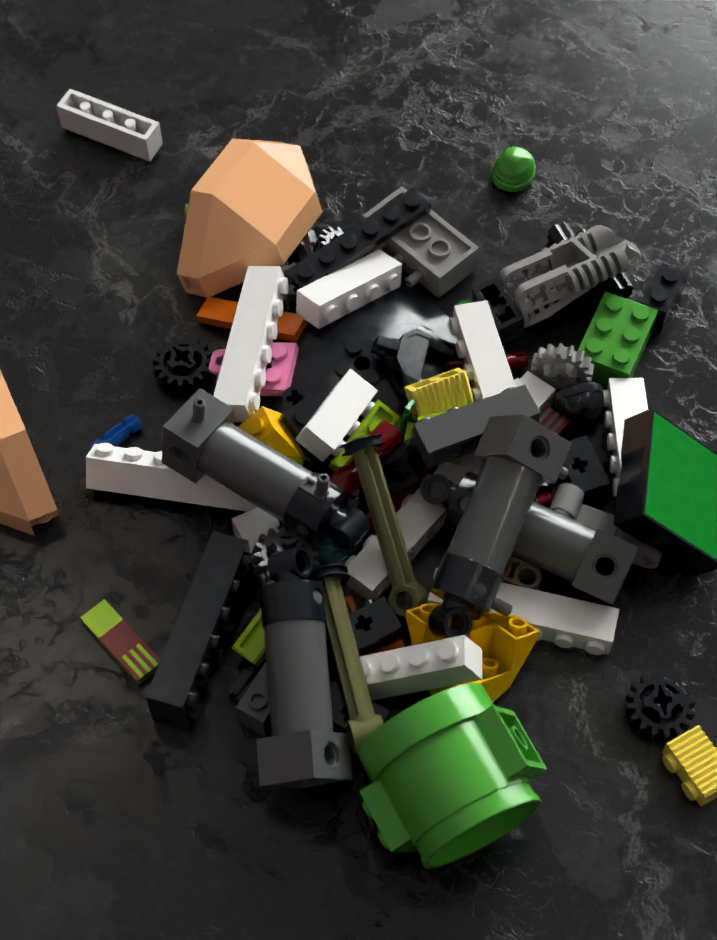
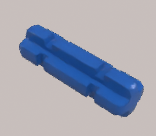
[89,414,142,449]

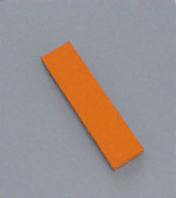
[196,297,308,342]

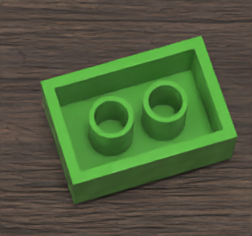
[577,291,658,386]

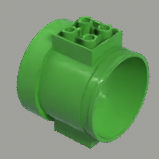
[357,683,547,869]

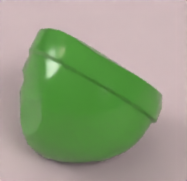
[491,146,536,192]

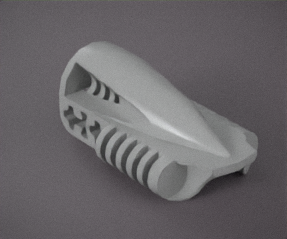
[498,225,641,328]

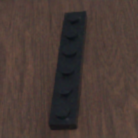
[285,187,431,290]

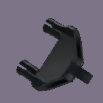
[370,326,456,397]

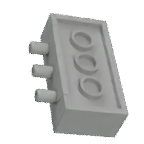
[363,186,479,298]

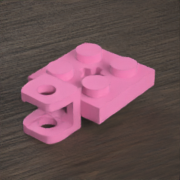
[208,342,299,396]

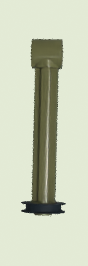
[339,434,428,616]
[305,564,384,754]

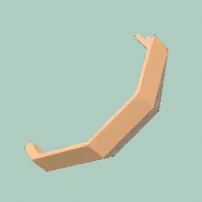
[177,138,323,298]
[0,370,59,536]

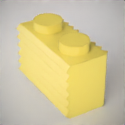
[404,368,474,421]
[662,725,717,807]

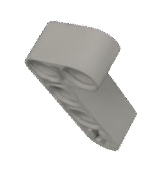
[549,483,662,568]

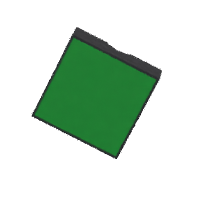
[614,408,717,576]

